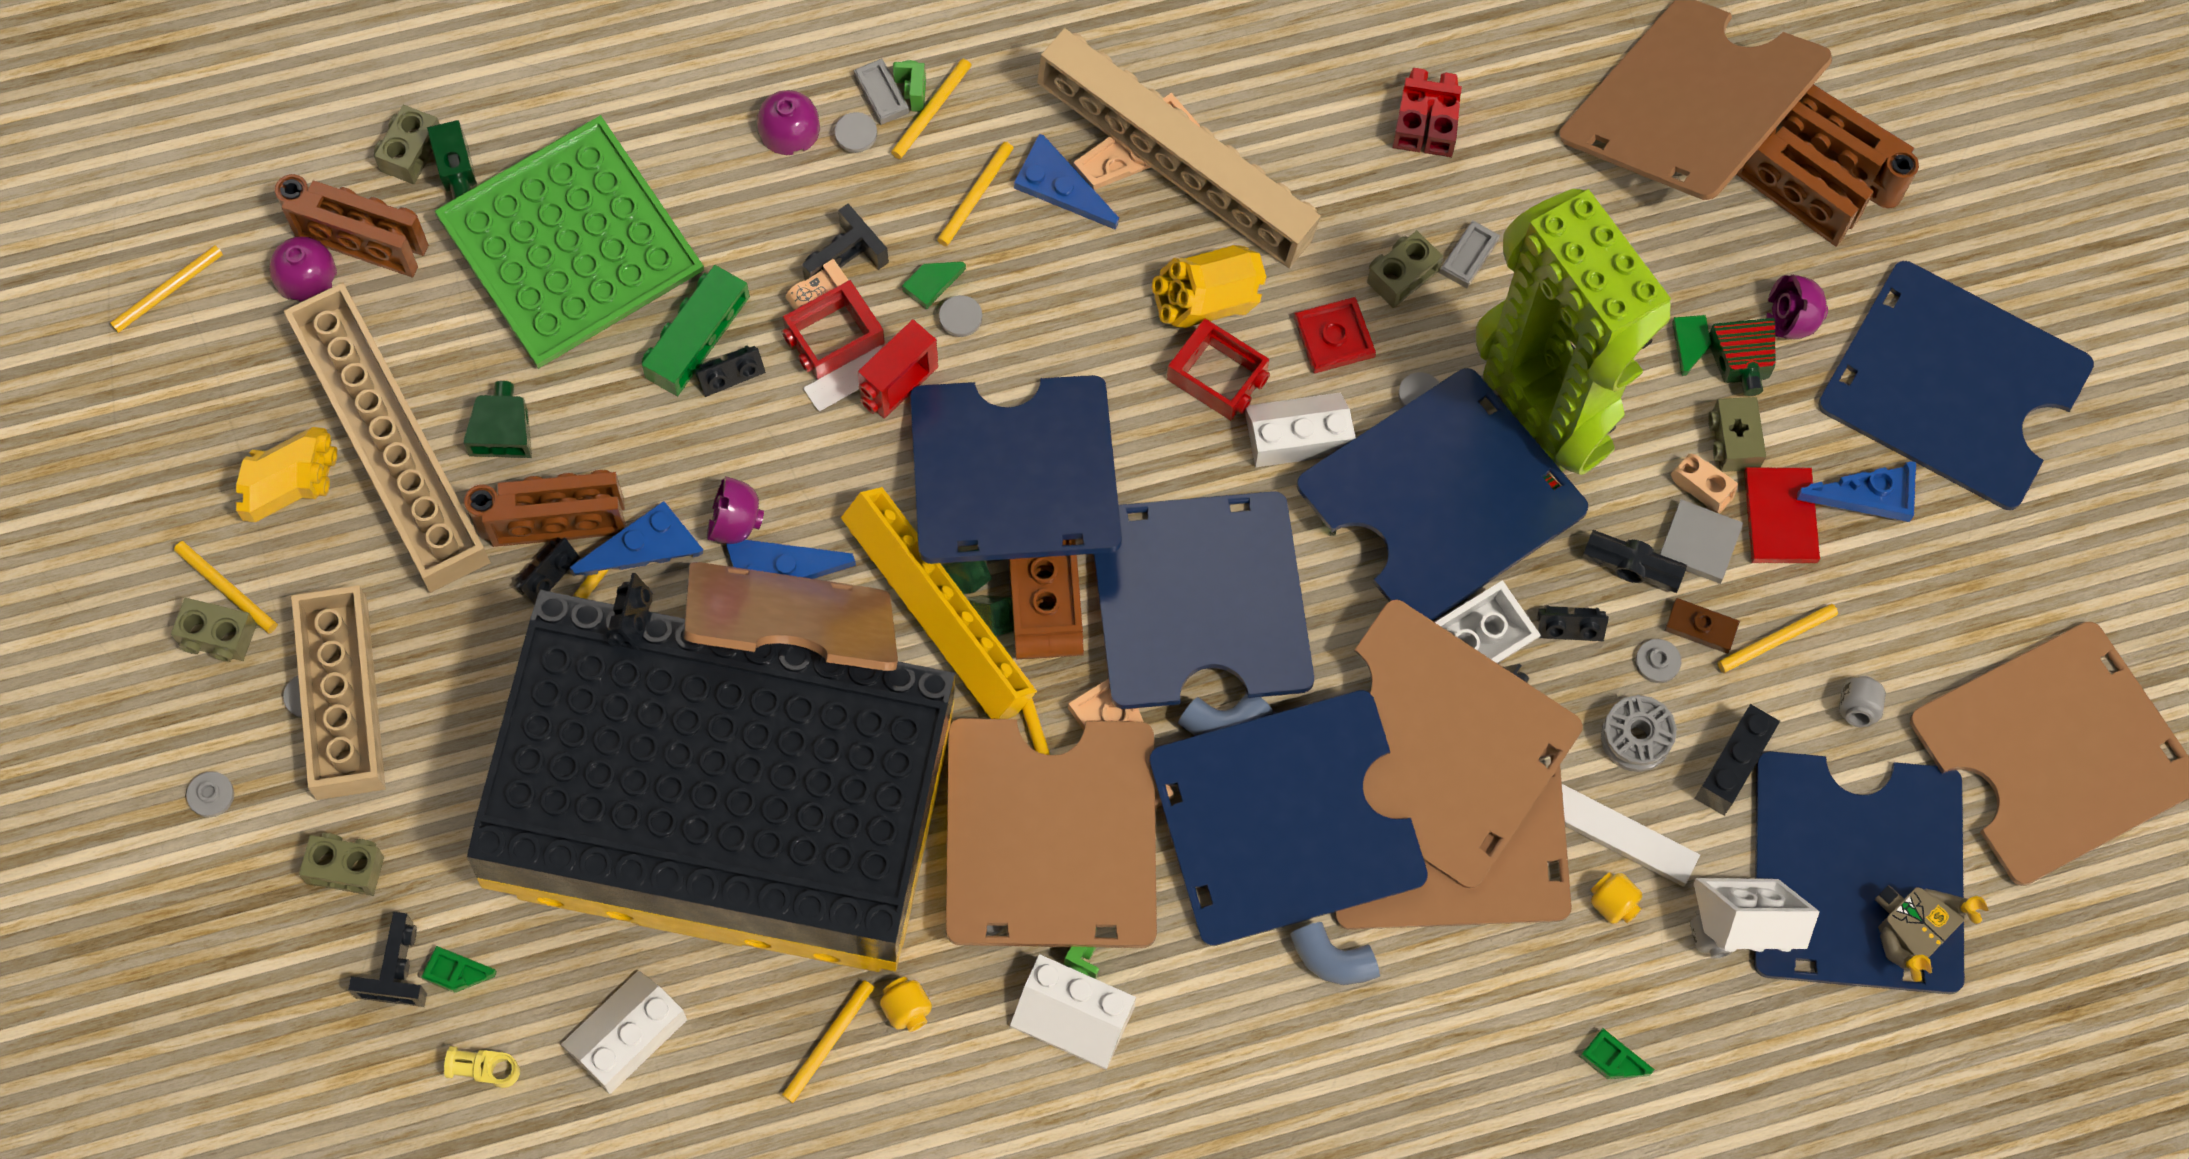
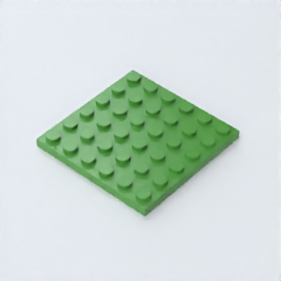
[435,115,704,369]

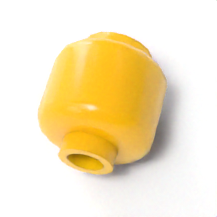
[1590,872,1642,924]
[880,977,932,1032]

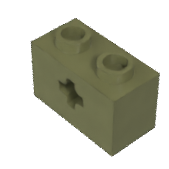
[1708,397,1766,472]

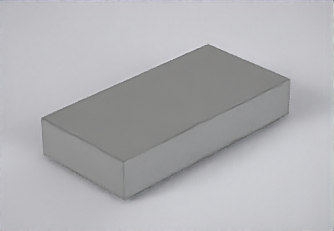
[854,58,909,125]
[1440,220,1500,288]

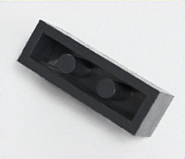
[1694,704,1780,816]

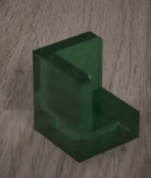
[940,549,992,594]
[968,595,1014,636]

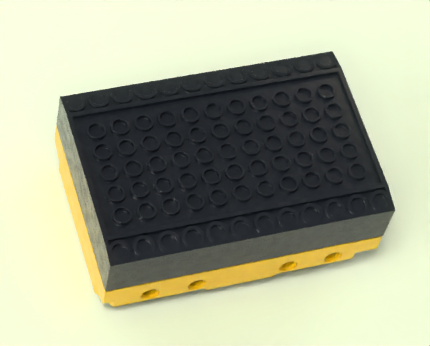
[467,590,955,972]

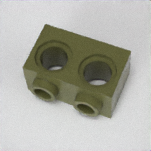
[374,104,440,184]
[1367,230,1443,308]
[171,597,257,662]
[299,833,384,896]

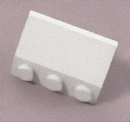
[1245,392,1356,468]
[1435,580,1541,664]
[1694,878,1820,952]
[1010,954,1136,1070]
[561,970,687,1094]

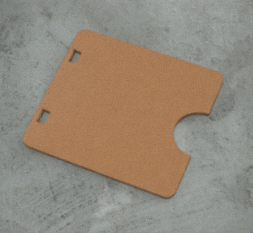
[1560,0,1832,200]
[683,562,898,671]
[1354,600,1583,888]
[1910,622,2189,886]
[946,718,1157,948]
[1335,745,1572,930]

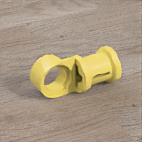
[444,1046,520,1088]

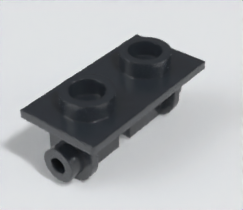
[694,345,766,397]
[513,537,580,605]
[606,572,653,650]
[1537,605,1609,641]

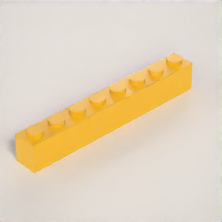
[841,487,1037,719]

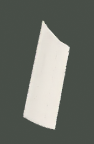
[803,345,882,411]

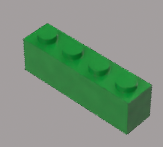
[641,265,750,397]

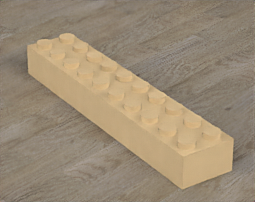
[1037,28,1321,269]
[284,282,491,593]

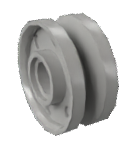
[1601,695,1677,772]

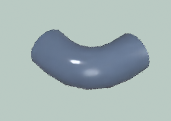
[1178,693,1273,736]
[1290,922,1380,985]

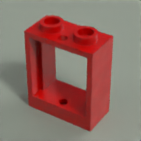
[781,280,885,380]
[1167,318,1270,421]
[858,319,939,419]

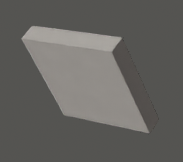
[1660,499,1743,584]

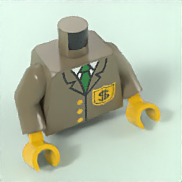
[1874,885,1989,982]

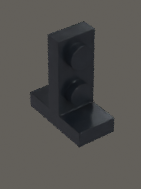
[802,203,889,280]
[348,912,427,1007]

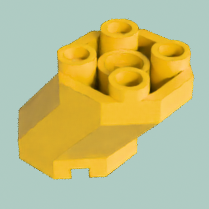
[1151,245,1266,328]
[236,427,337,522]

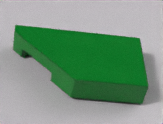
[902,262,966,310]
[1672,315,1711,376]
[421,946,497,993]
[1580,1028,1655,1079]

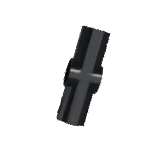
[1582,530,1687,593]

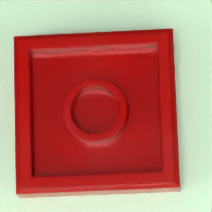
[1294,297,1376,374]

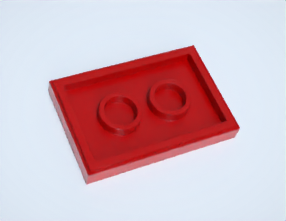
[1744,467,1820,563]

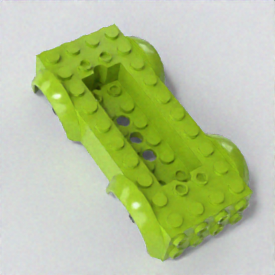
[1476,188,1671,475]

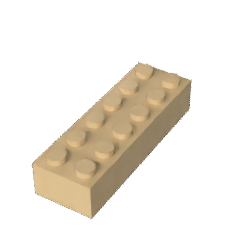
[291,585,386,800]

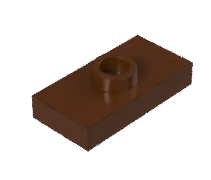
[1664,598,1740,654]

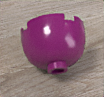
[757,90,820,156]
[269,237,337,303]
[1766,274,1828,340]
[707,476,764,544]

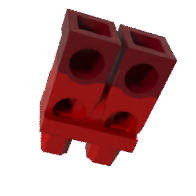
[1392,67,1462,158]

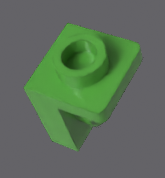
[893,60,926,112]
[1064,928,1099,979]

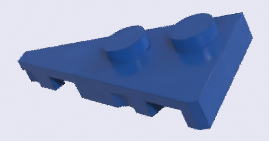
[1014,134,1119,230]
[1797,461,1916,522]
[570,501,704,576]
[726,540,856,579]

